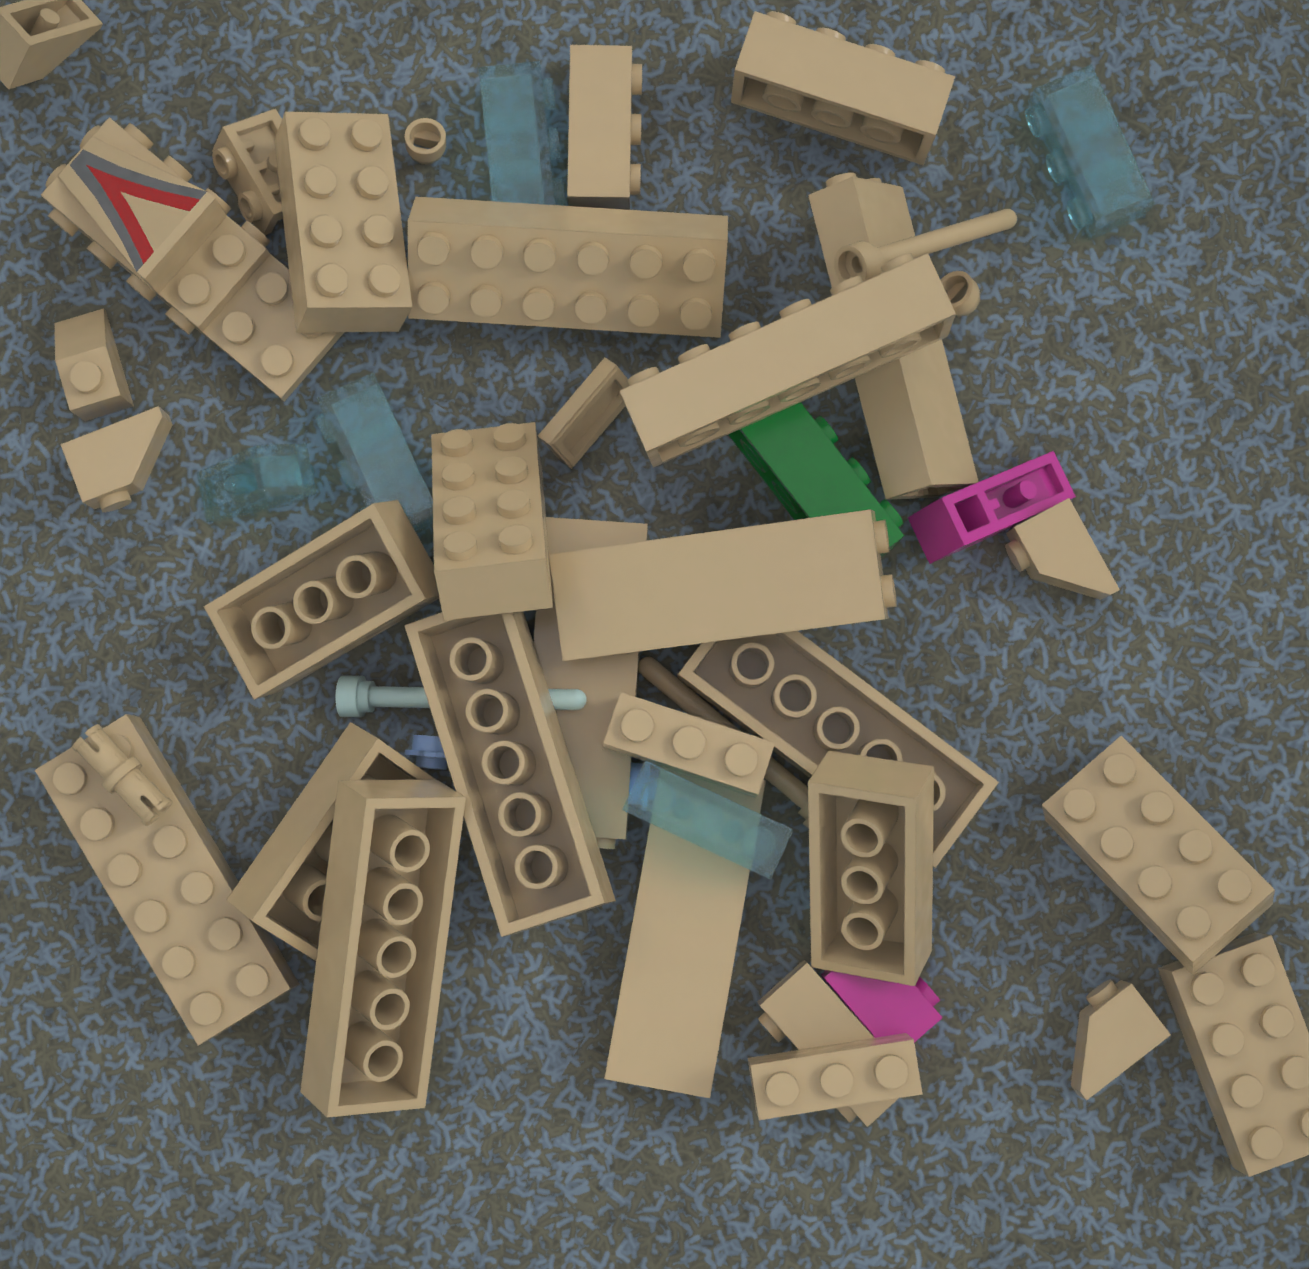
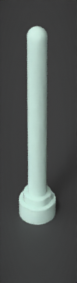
[335,675,587,717]

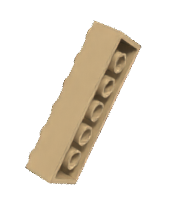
[408,197,728,338]
[620,253,956,468]
[404,611,616,937]
[677,631,999,868]
[35,714,300,1046]
[300,779,466,1117]

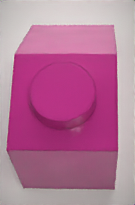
[820,970,943,1043]

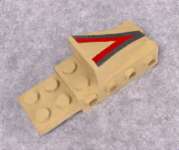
[41,117,345,402]

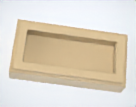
[538,357,629,469]

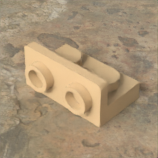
[212,108,283,235]

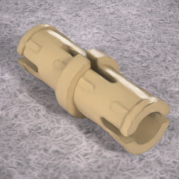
[72,724,172,826]

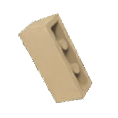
[567,45,642,210]
[603,692,775,798]
[757,960,899,1127]
[748,1033,923,1120]

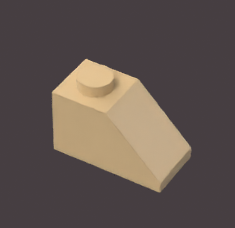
[0,0,103,89]
[54,308,134,421]
[60,406,173,512]
[1005,498,1120,600]
[1071,979,1171,1100]

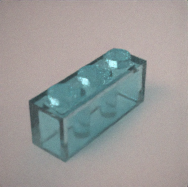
[478,61,566,206]
[1025,64,1155,240]
[315,372,433,532]
[622,760,794,879]

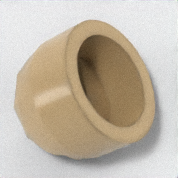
[405,118,446,164]
[941,271,980,317]

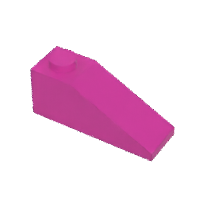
[907,451,1076,564]

